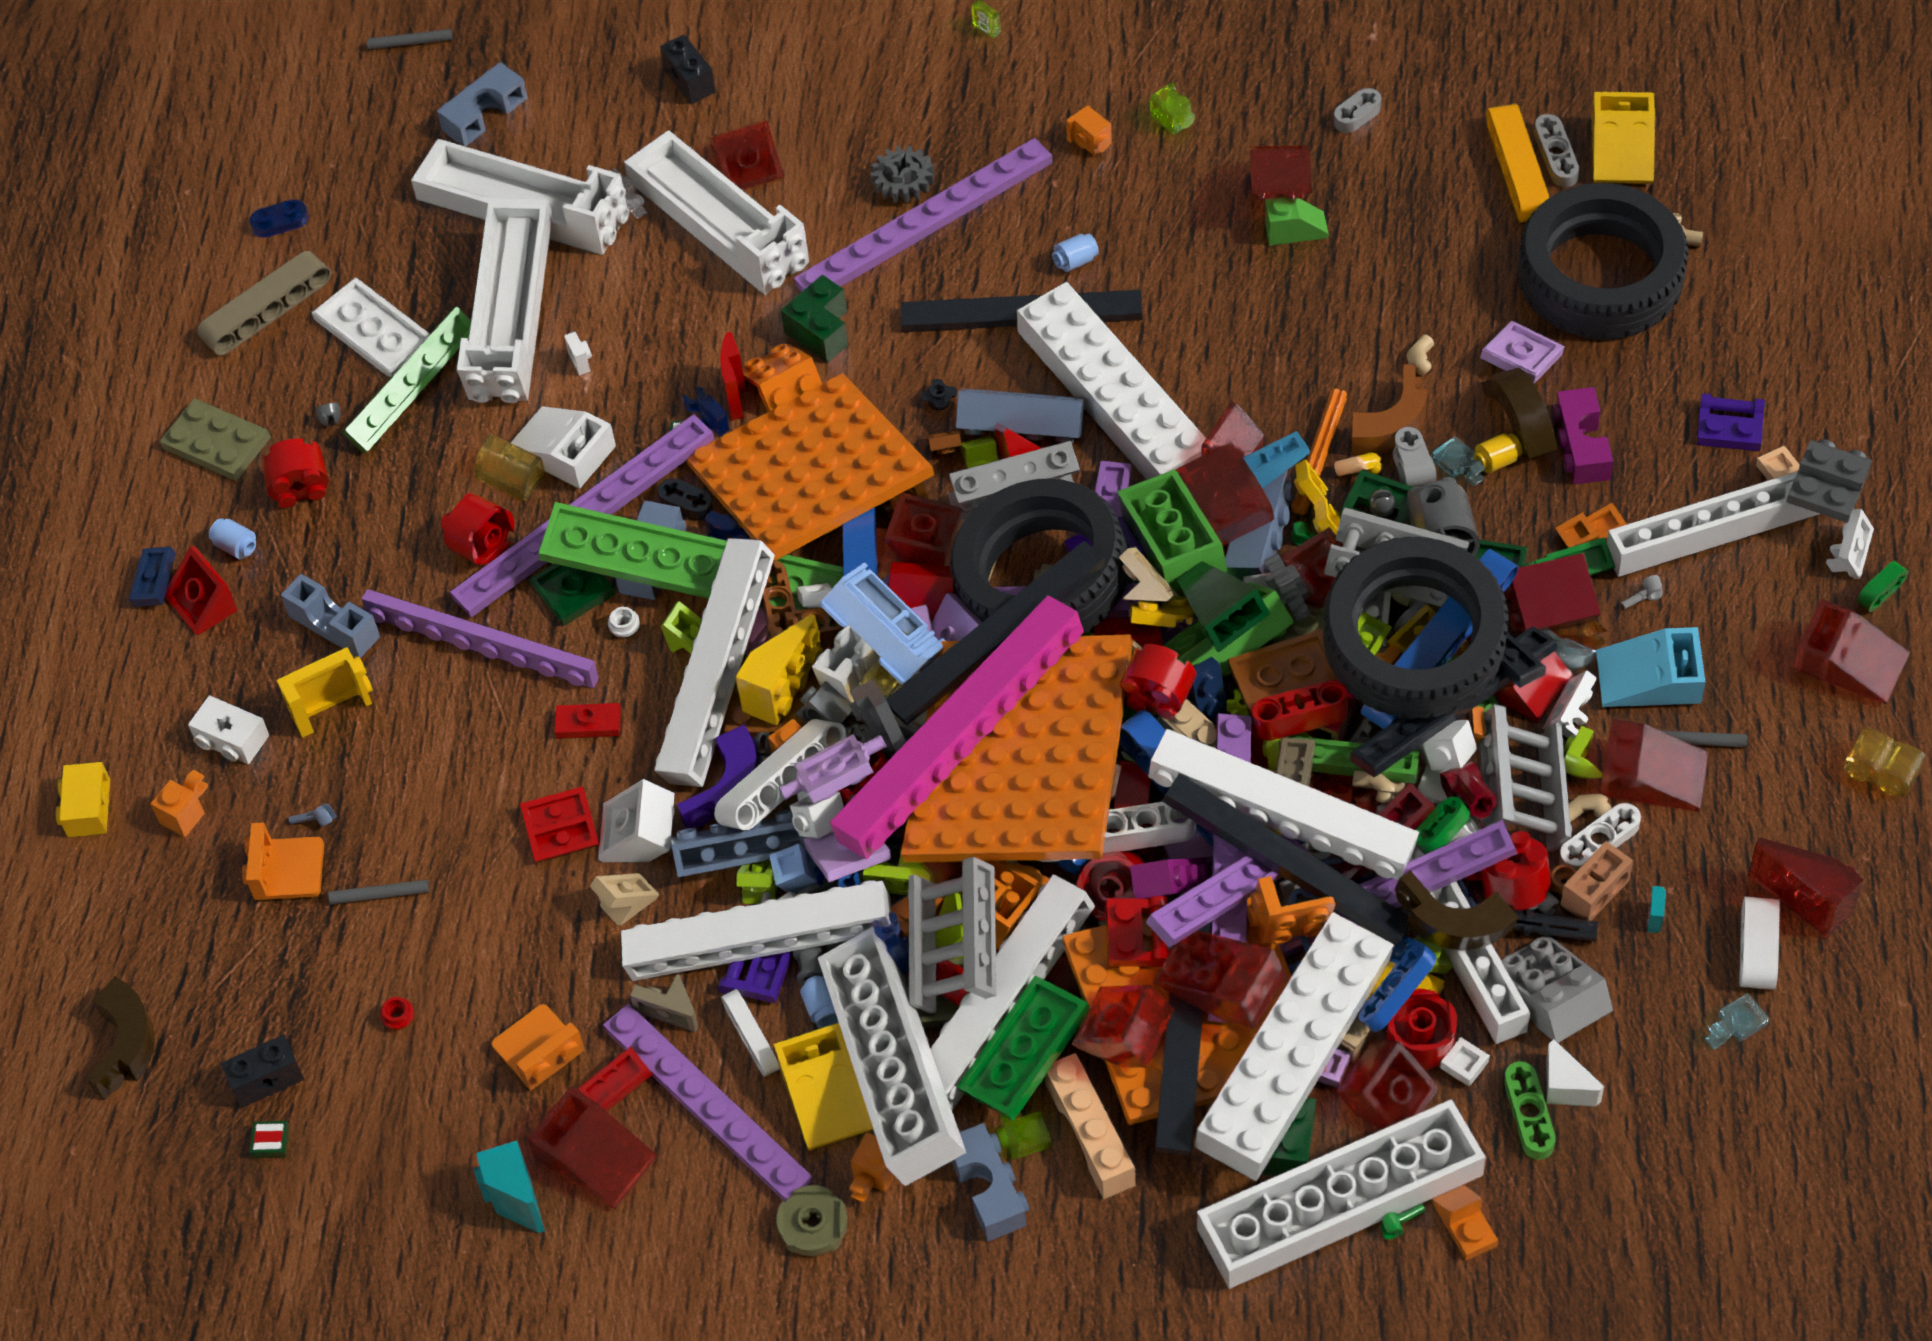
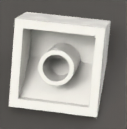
[598,779,675,862]

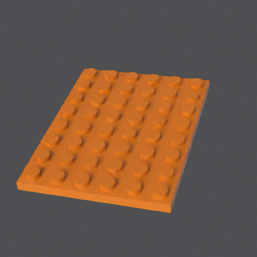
[901,635,1133,862]

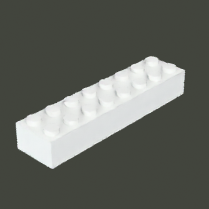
[1017,282,1212,480]
[1194,912,1394,1181]
[818,925,966,1186]
[1197,1099,1486,1289]

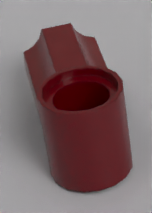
[1440,761,1497,819]

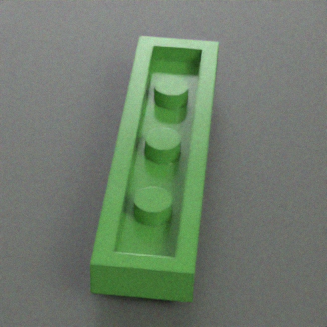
[1288,735,1420,784]

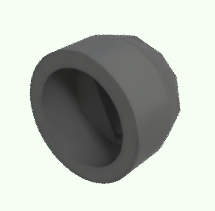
[315,403,341,426]
[1369,489,1395,517]
[752,732,771,760]

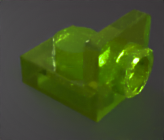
[996,1111,1052,1160]

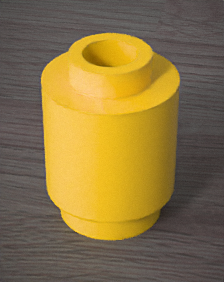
[1473,433,1522,474]

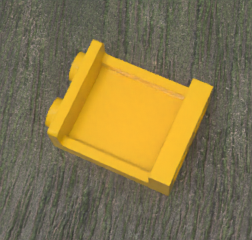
[277,647,373,738]

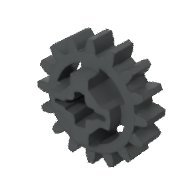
[871,146,935,203]
[1264,553,1311,622]

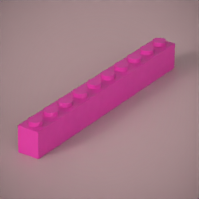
[829,595,1084,860]

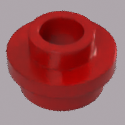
[380,997,414,1030]

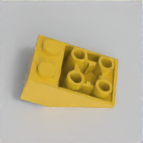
[1591,92,1655,184]
[735,614,823,725]
[774,1023,873,1151]

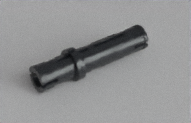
[1512,909,1599,942]

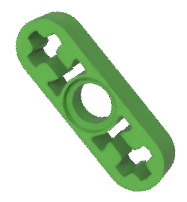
[1504,1062,1556,1160]

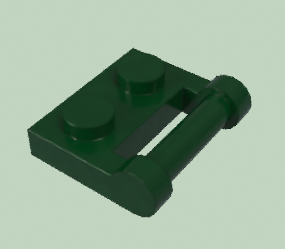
[1340,470,1413,524]

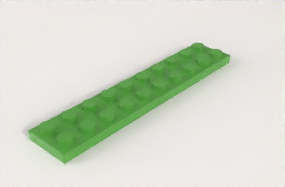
[539,502,844,627]

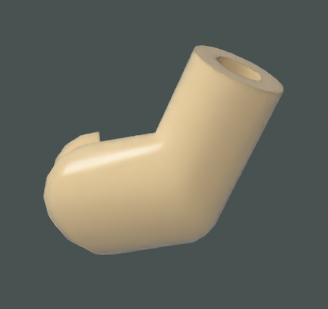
[1353,770,1397,803]
[1568,794,1611,822]

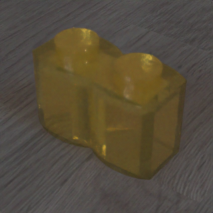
[1844,727,1926,797]

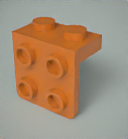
[742,344,822,412]
[242,822,324,900]
[1247,876,1335,945]
[492,1004,585,1091]

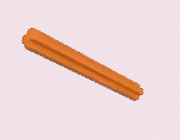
[1291,388,1347,516]

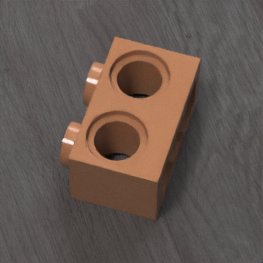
[1561,841,1633,921]

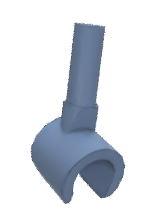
[289,803,337,827]

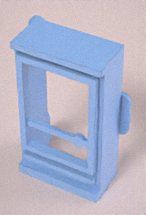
[820,563,945,685]

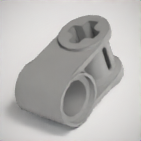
[1392,427,1436,487]

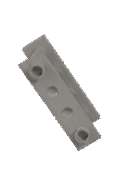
[947,441,1080,525]
[1324,507,1469,607]
[1478,704,1572,853]
[908,857,996,1014]

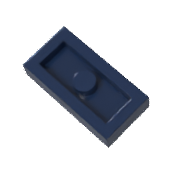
[129,547,176,607]
[1189,657,1227,720]

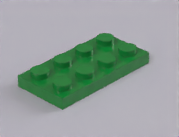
[957,975,1090,1122]

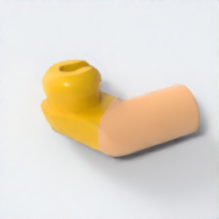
[1335,452,1382,477]

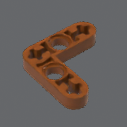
[761,560,845,640]

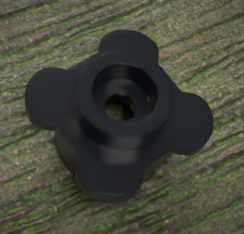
[921,379,957,410]

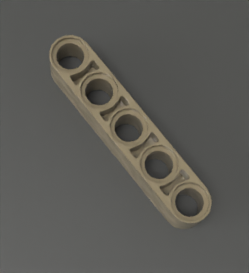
[197,251,331,355]

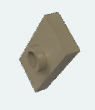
[1276,737,1316,787]

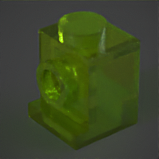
[1150,82,1195,135]

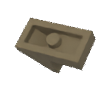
[630,974,699,1032]

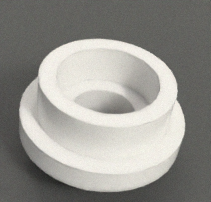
[608,607,640,637]

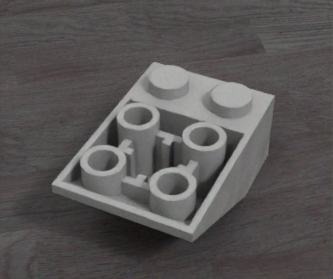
[1501,935,1613,1043]

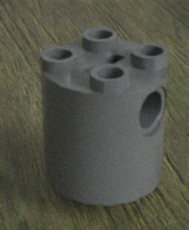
[1405,477,1480,556]

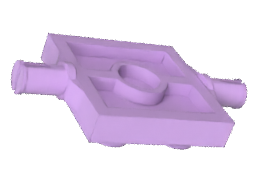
[780,734,887,803]

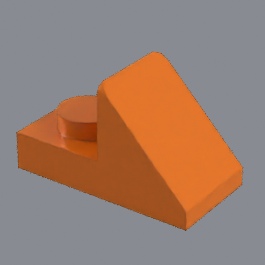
[1432,1185,1498,1261]

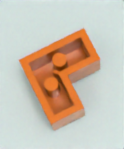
[961,861,1043,950]

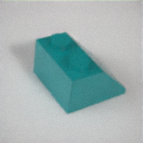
[473,1141,545,1233]

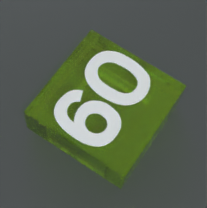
[972,0,1001,38]

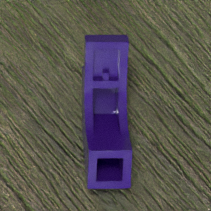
[677,725,758,829]

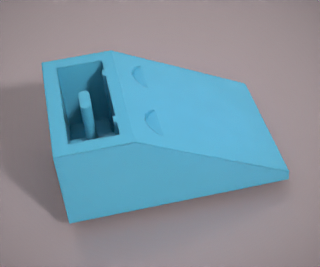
[1596,627,1706,707]

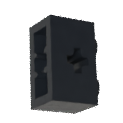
[659,34,716,105]
[221,1034,305,1108]

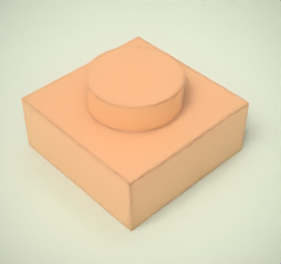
[1756,446,1799,481]

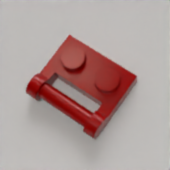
[1105,896,1171,967]

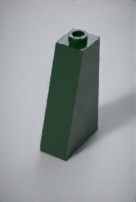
[1177,561,1270,652]

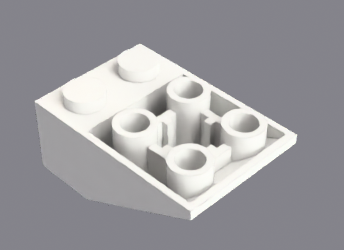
[506,406,616,489]

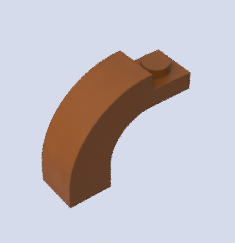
[1351,364,1428,456]

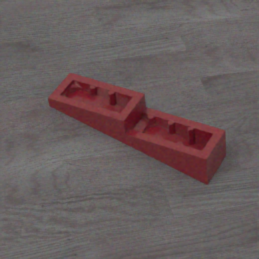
[1327,783,1436,882]

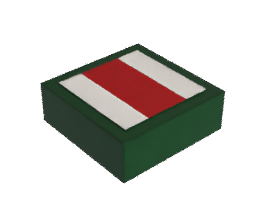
[250,1121,290,1158]

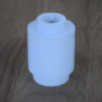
[1052,233,1099,272]
[209,518,256,559]
[800,976,839,1028]

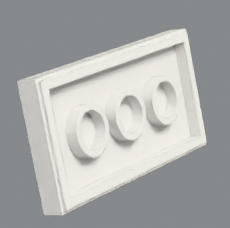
[312,278,429,378]

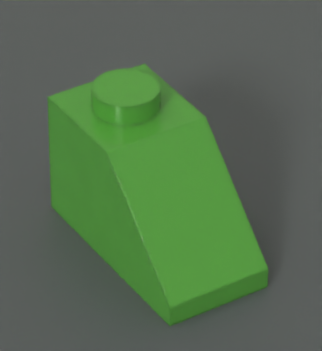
[1265,196,1329,245]

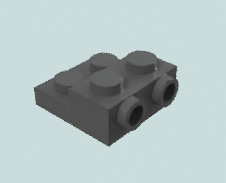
[1786,439,1872,523]
[849,679,906,755]

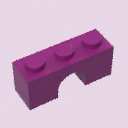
[1551,387,1613,485]
[1130,857,1212,899]

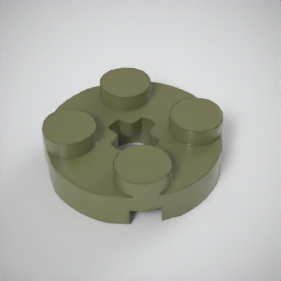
[776,1185,848,1256]

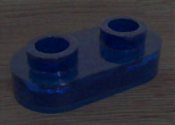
[249,199,309,238]

